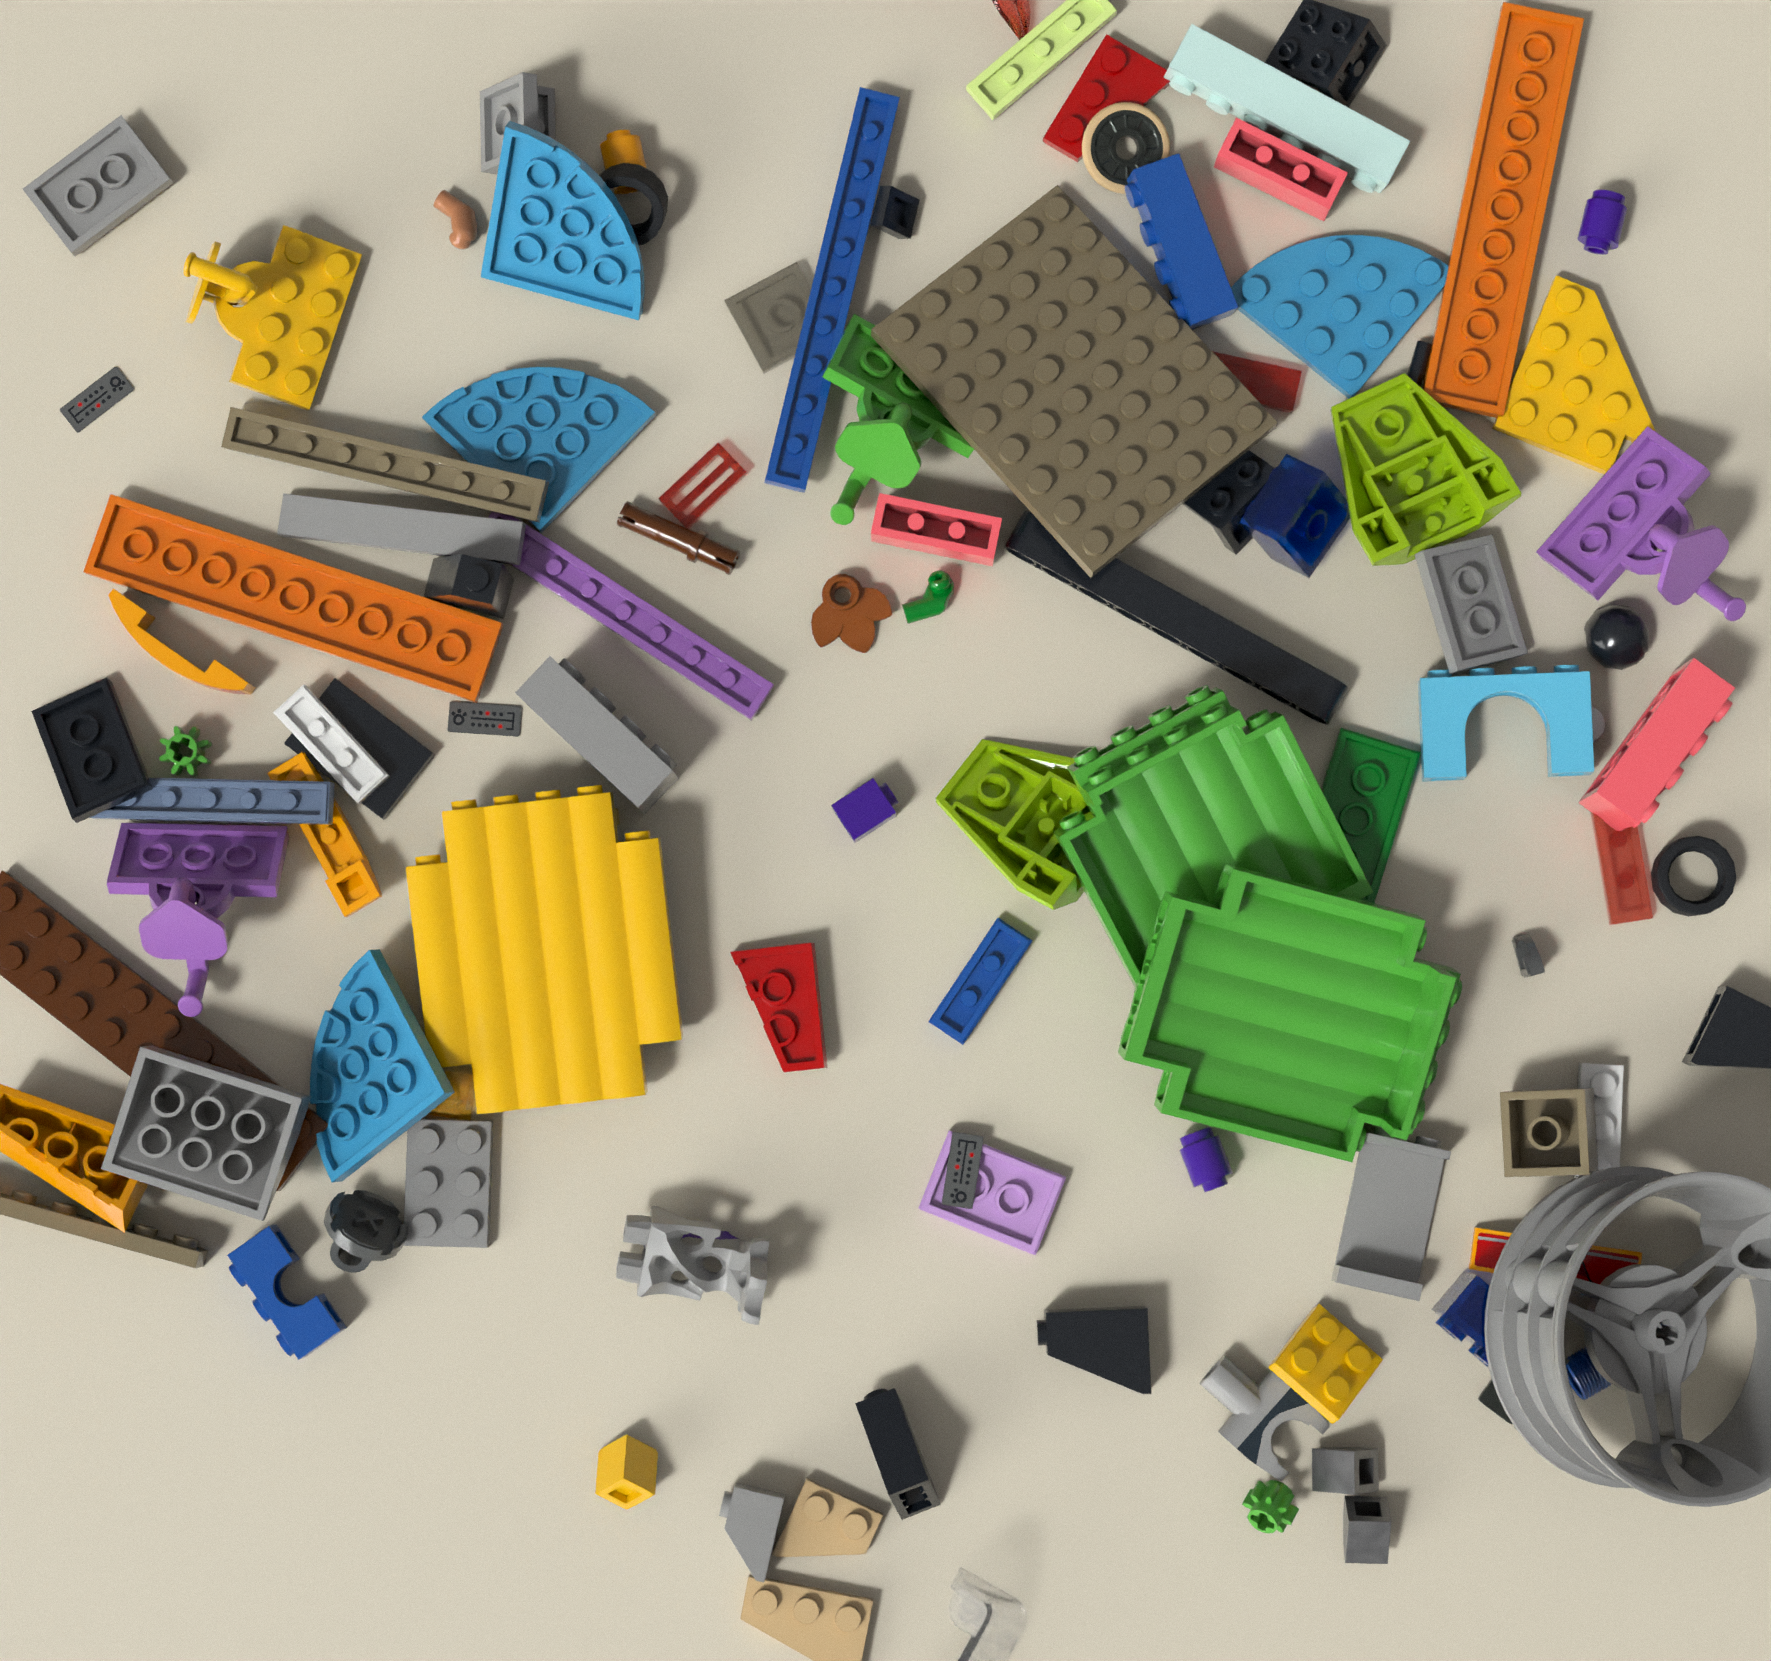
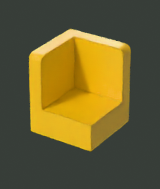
[595,1434,658,1510]

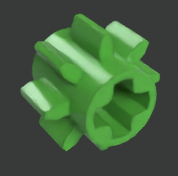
[159,726,212,777]
[1242,1480,1299,1533]

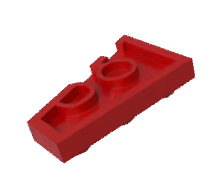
[1043,34,1170,163]
[730,943,828,1072]

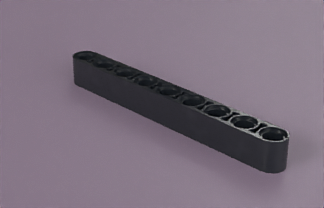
[1004,511,1348,725]

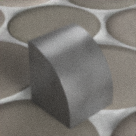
[1312,1447,1379,1495]
[1343,1496,1391,1564]

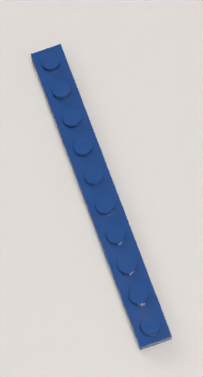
[764,87,900,493]

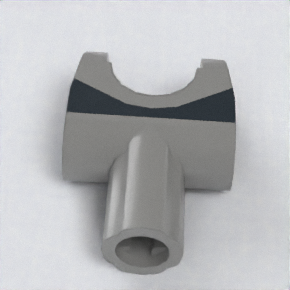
[1200,1356,1330,1481]

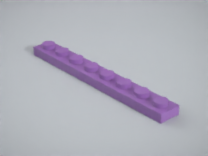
[488,512,774,721]

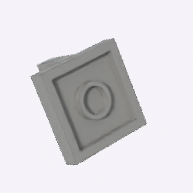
[480,72,556,174]

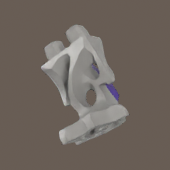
[616,1206,769,1325]

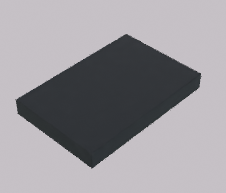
[31,678,153,823]
[284,678,435,820]

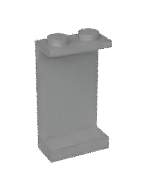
[1331,1126,1451,1301]

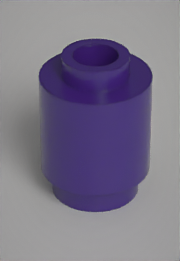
[1577,190,1627,255]
[1180,1127,1233,1192]

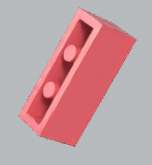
[1214,118,1348,221]
[871,493,1002,567]

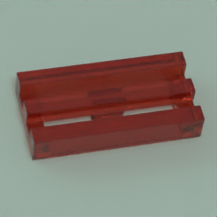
[658,443,747,529]

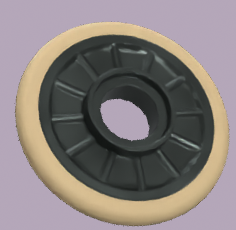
[1082,102,1170,194]

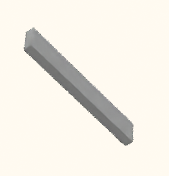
[277,493,526,565]

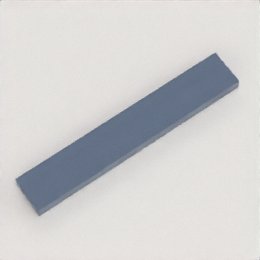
[89,778,335,825]

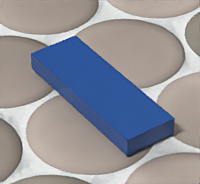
[928,918,1033,1045]

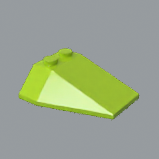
[1330,373,1522,566]
[936,739,1090,910]

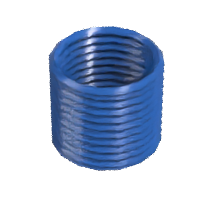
[1566,1346,1611,1400]

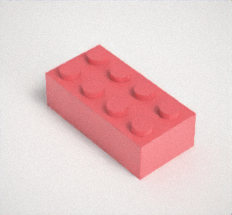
[1578,658,1735,832]

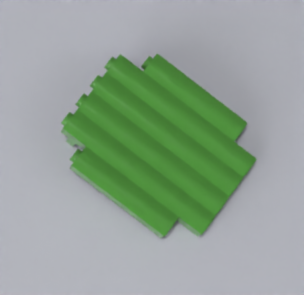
[1053,685,1373,988]
[1118,863,1462,1162]

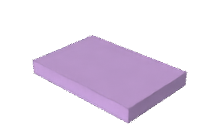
[918,1130,1066,1255]

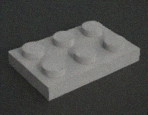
[23,115,173,257]
[1415,534,1528,674]
[403,1120,493,1248]

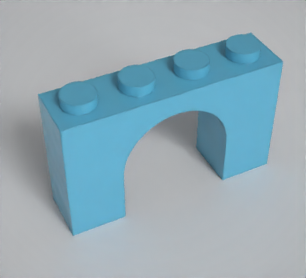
[1418,665,1594,782]

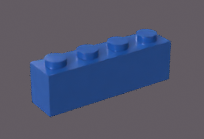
[1125,153,1238,330]

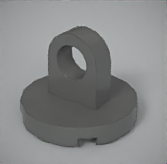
[324,1190,408,1273]

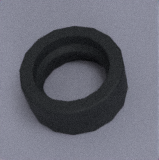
[599,163,668,246]
[1651,836,1736,917]

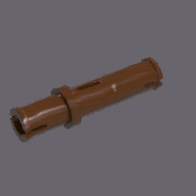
[617,501,740,575]

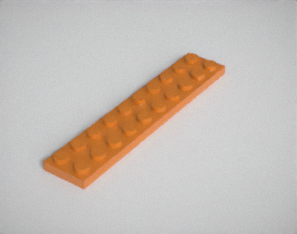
[1423,2,1584,418]
[83,494,504,703]

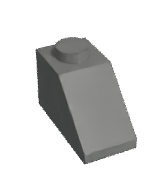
[719,1482,785,1583]

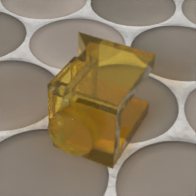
[429,1069,475,1121]

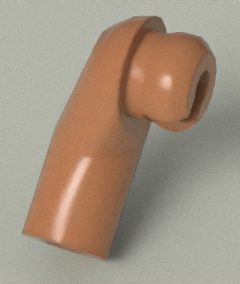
[433,190,478,250]

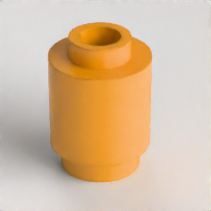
[600,129,646,194]

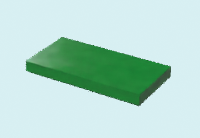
[1321,728,1421,903]

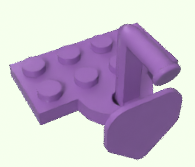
[1536,426,1746,621]
[107,823,289,1017]

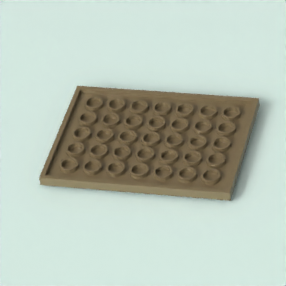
[871,185,1278,578]

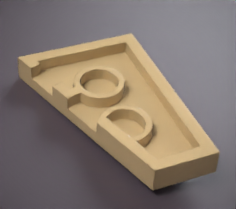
[740,1575,873,1661]

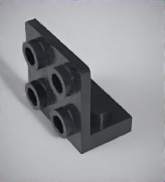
[1265,0,1387,108]
[1183,450,1292,555]

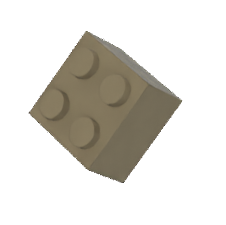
[1500,1088,1598,1177]

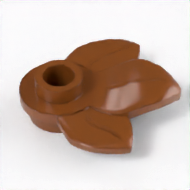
[811,574,892,653]

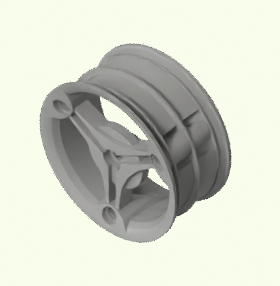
[1484,1166,1771,1507]

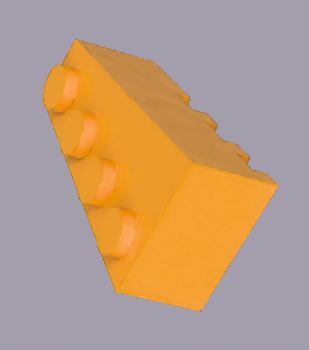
[0,1084,148,1233]

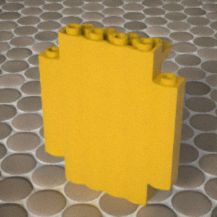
[406,785,684,1114]

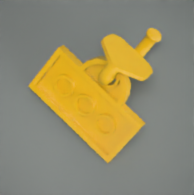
[183,225,362,411]

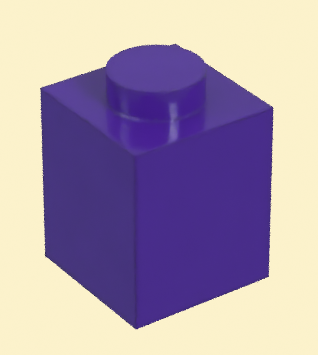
[831,778,899,843]

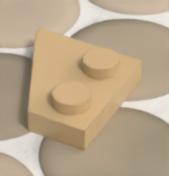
[772,1478,883,1557]

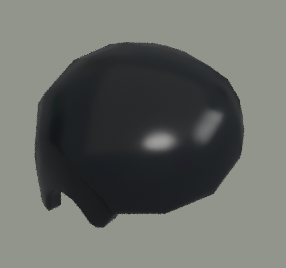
[1584,604,1650,670]

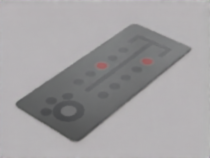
[60,367,134,433]
[447,701,522,737]
[942,1132,983,1209]

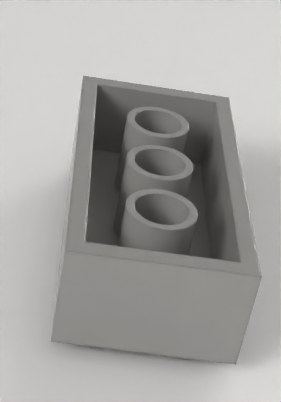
[515,656,679,814]

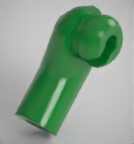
[902,570,954,624]

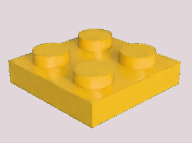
[1268,1303,1383,1424]

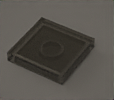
[724,262,811,374]

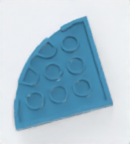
[481,121,645,320]
[1231,235,1448,399]
[422,367,656,533]
[310,949,455,1183]

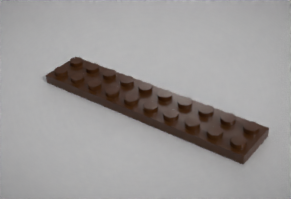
[0,870,328,1191]

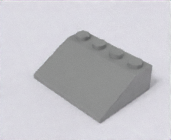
[101,1045,311,1221]

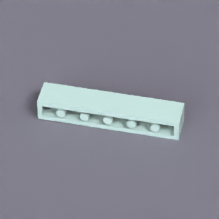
[1164,24,1410,193]

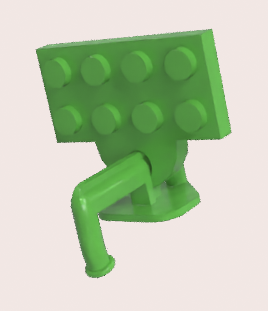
[822,314,974,525]

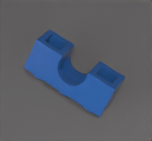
[227,1224,347,1360]

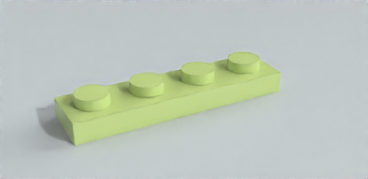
[966,0,1117,120]

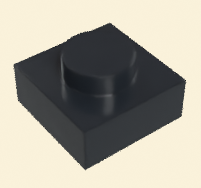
[871,186,920,239]

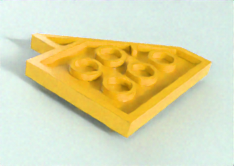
[1492,275,1656,475]

